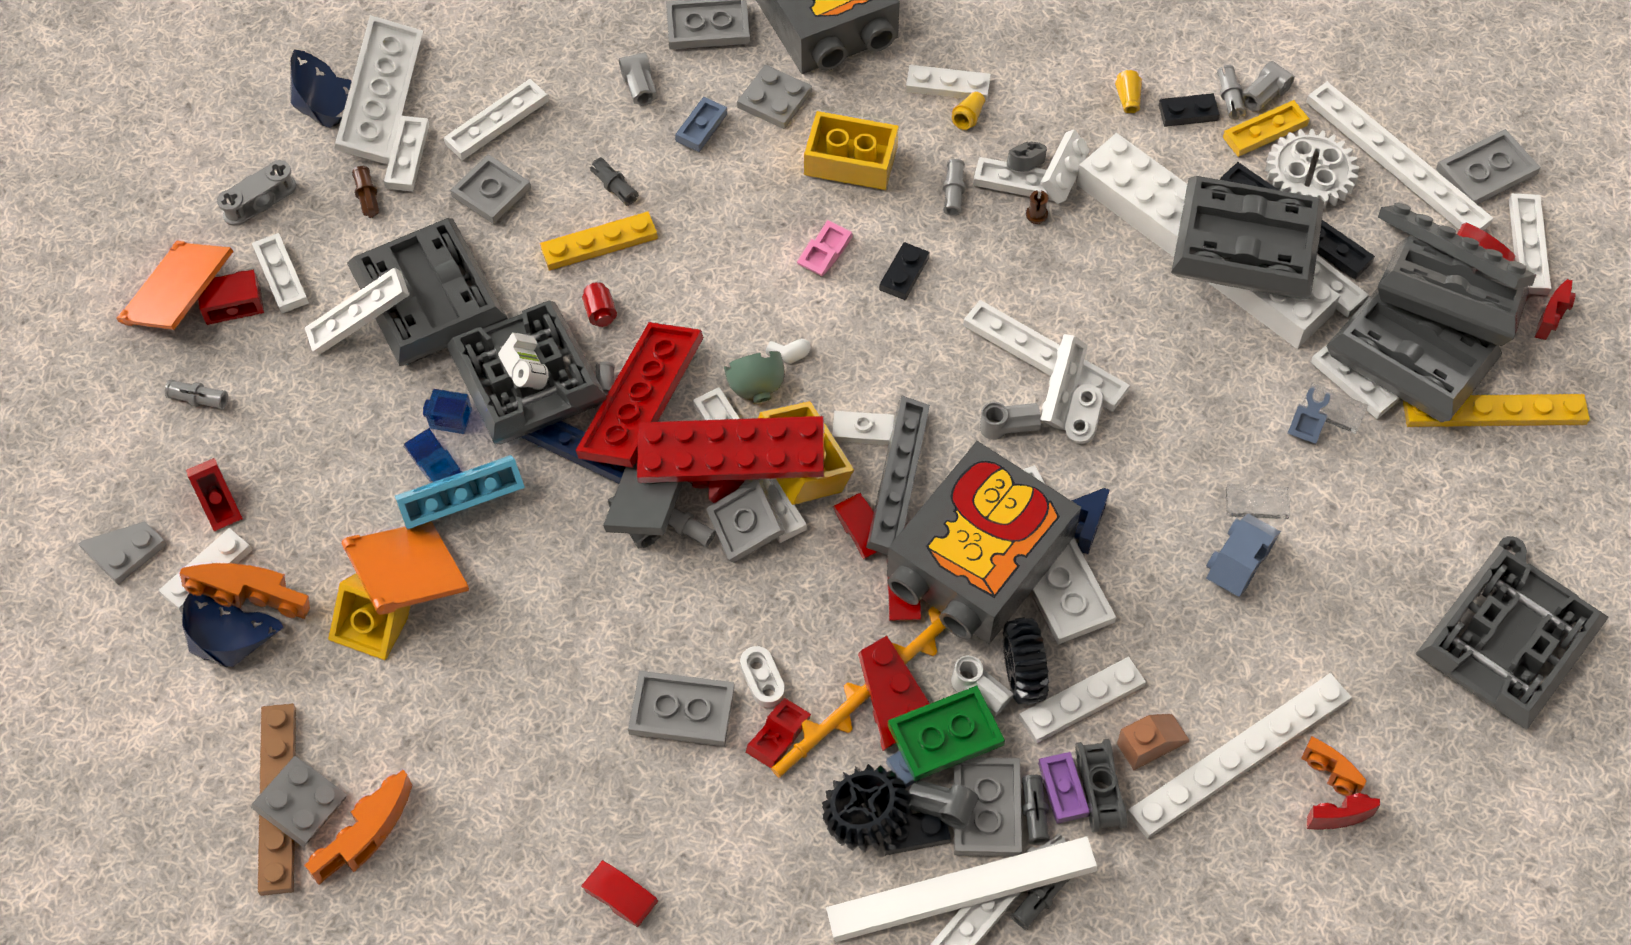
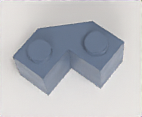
[1206,514,1281,597]

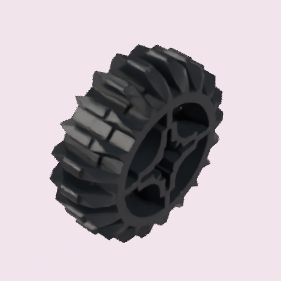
[1002,617,1049,705]
[822,764,912,852]

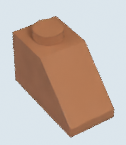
[1117,714,1190,770]

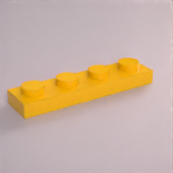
[540,211,658,271]

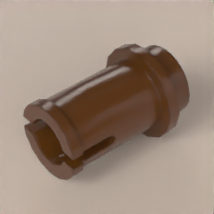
[1026,190,1049,224]

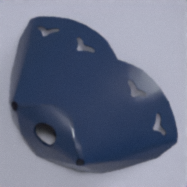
[290,49,352,128]
[182,593,283,667]

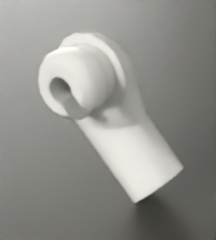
[766,339,811,364]

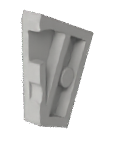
[78,521,167,585]

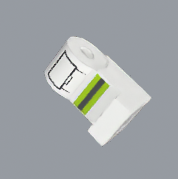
[498,332,548,390]

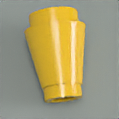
[1115,70,1142,113]
[952,91,985,130]

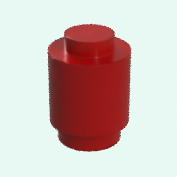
[582,282,617,327]

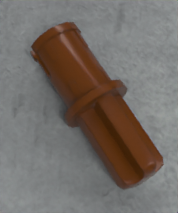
[352,166,379,218]

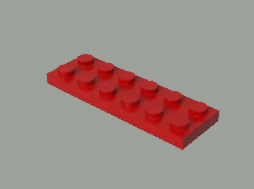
[575,322,704,468]
[637,416,824,483]

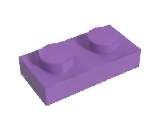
[1038,752,1089,824]

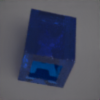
[423,389,472,434]

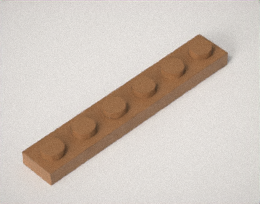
[258,703,296,896]

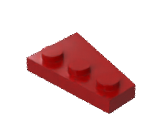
[858,635,930,751]

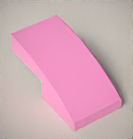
[797,220,853,276]

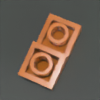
[1301,736,1366,796]

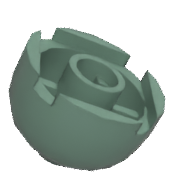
[724,351,785,403]

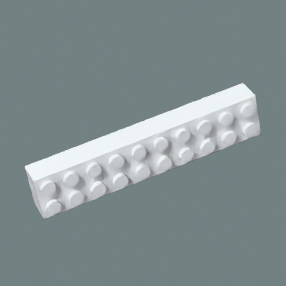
[1076,133,1340,349]

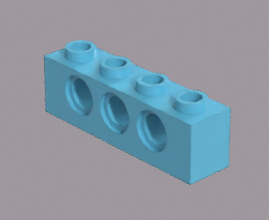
[395,455,525,529]

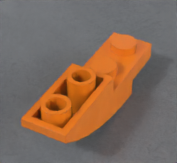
[179,563,310,619]
[304,770,413,885]

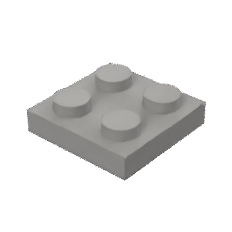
[737,65,812,129]
[450,154,531,224]
[706,479,786,563]
[251,756,347,847]

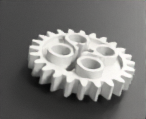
[1265,129,1359,209]

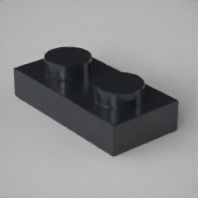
[1158,93,1220,127]
[879,242,930,300]
[883,812,951,856]

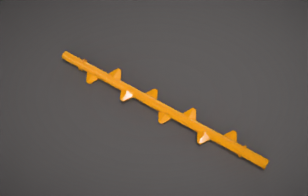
[771,607,946,778]

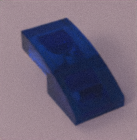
[403,428,462,483]

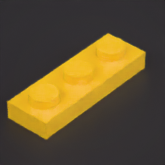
[1223,100,1309,157]

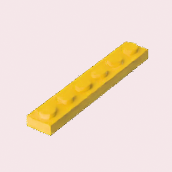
[1403,394,1590,427]

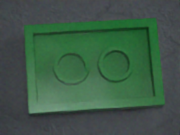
[888,685,1005,781]

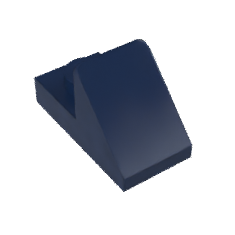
[1072,488,1110,555]

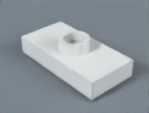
[832,411,894,445]

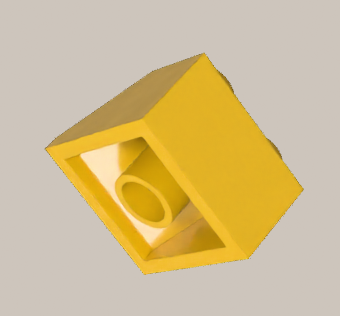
[328,573,411,660]

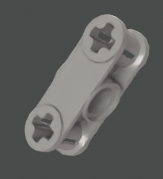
[217,160,296,226]

